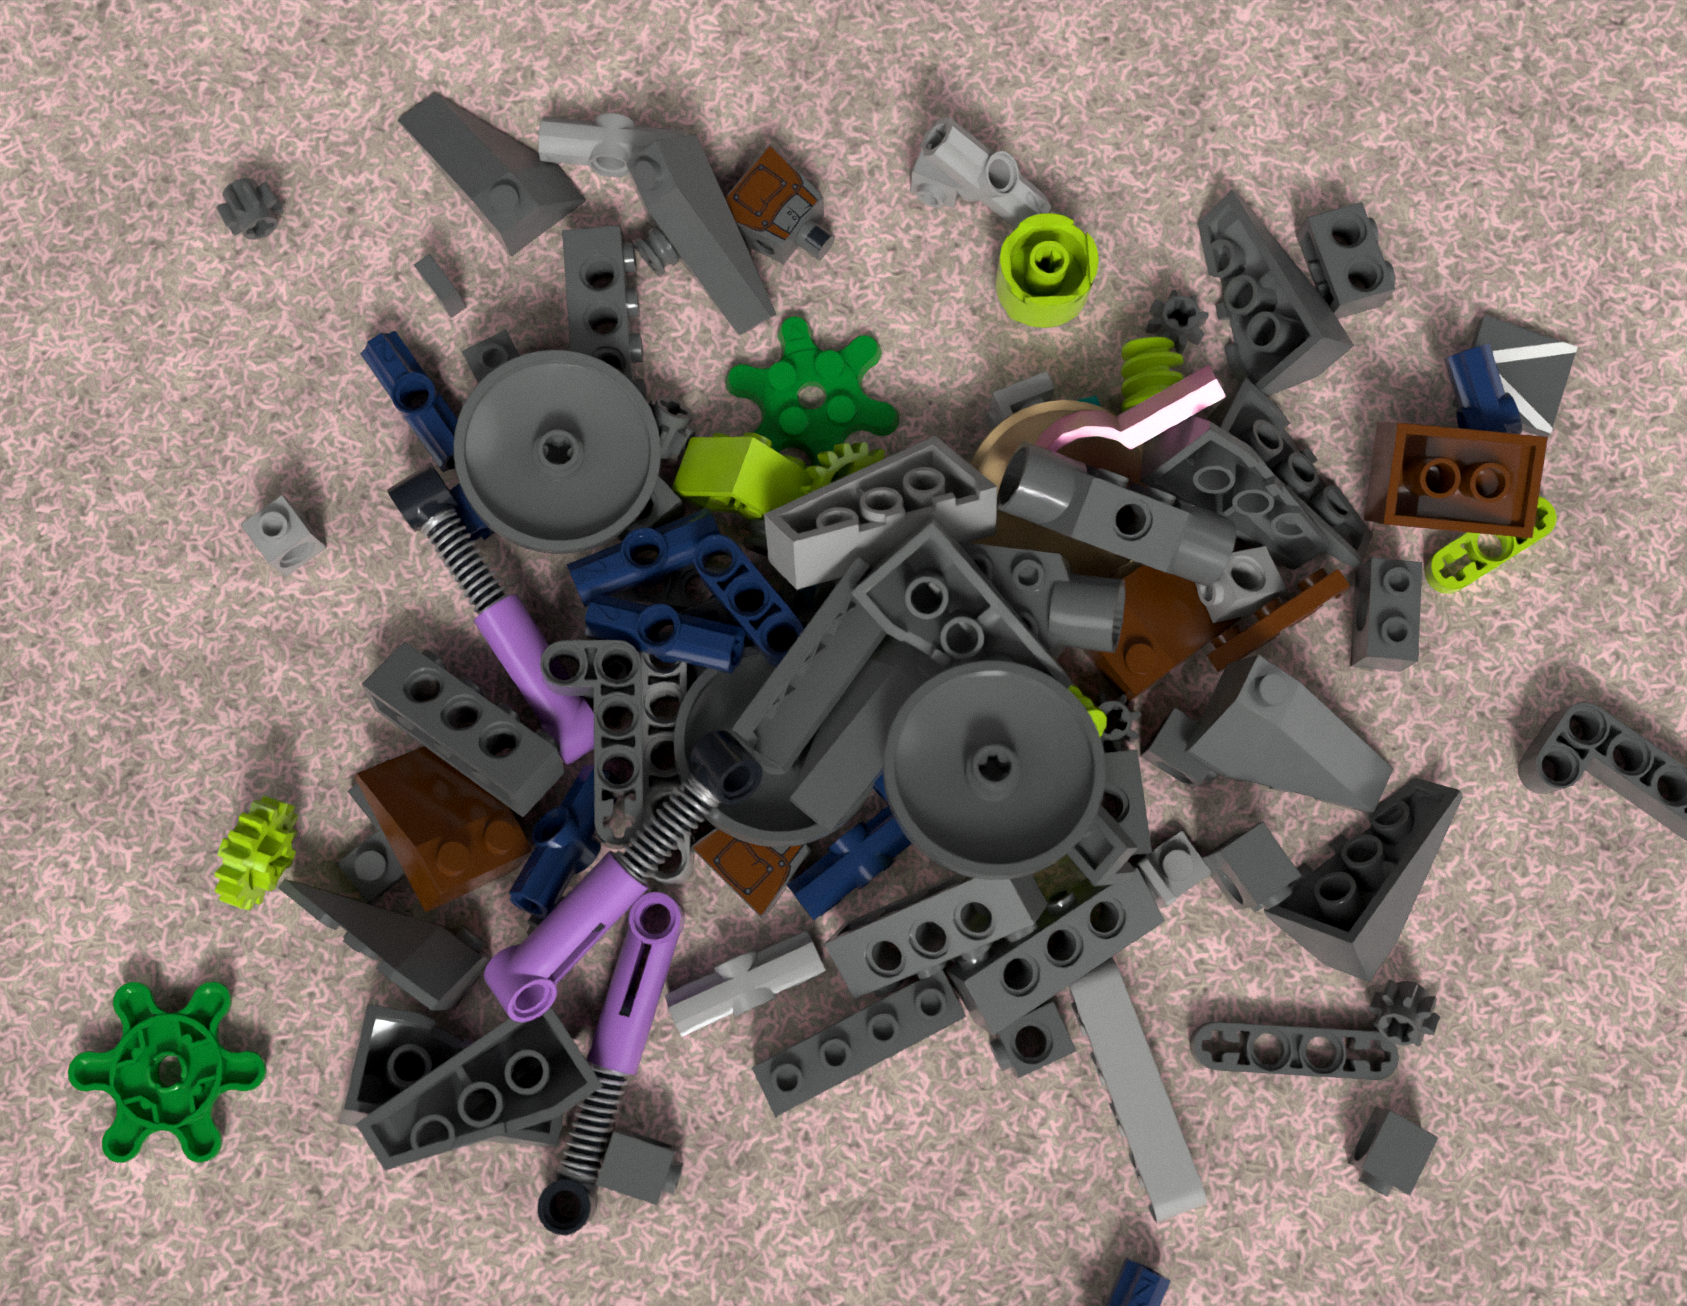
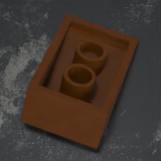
[1364,422,1548,538]
[1082,564,1242,705]
[355,746,533,913]

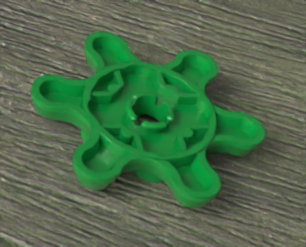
[725,316,900,482]
[68,982,267,1163]

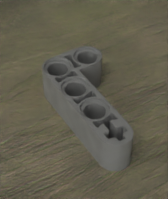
[540,640,643,850]
[1518,702,1687,841]

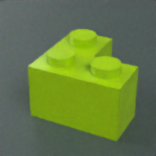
[671,432,813,521]

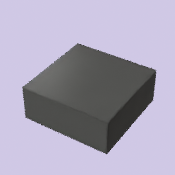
[414,254,467,318]

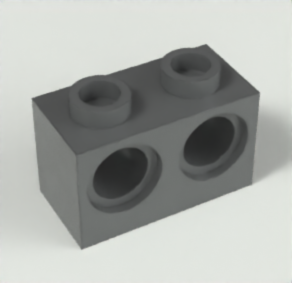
[1296,202,1395,319]

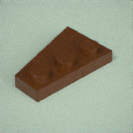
[1206,568,1350,673]

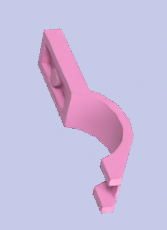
[1036,365,1226,452]

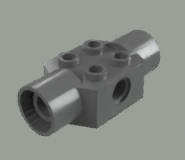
[997,441,1236,586]
[958,542,1126,660]

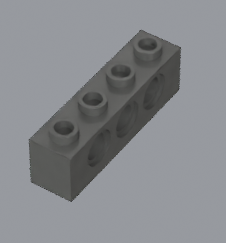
[562,225,647,401]
[361,642,565,817]
[946,866,1165,1036]
[824,874,1048,999]
[752,970,966,1117]

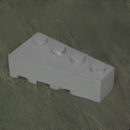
[764,436,997,589]

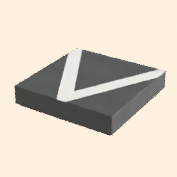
[1452,315,1577,437]

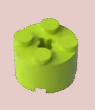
[995,213,1099,328]

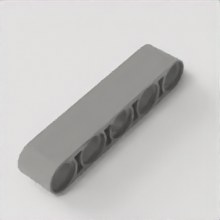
[641,631,694,887]
[1069,957,1207,1223]

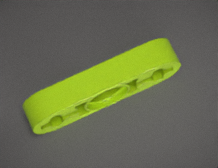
[1425,496,1557,594]

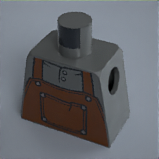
[725,144,835,264]
[691,828,811,919]

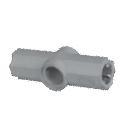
[538,113,686,178]
[920,117,1051,228]
[664,930,826,1037]

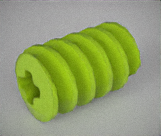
[1121,337,1184,413]

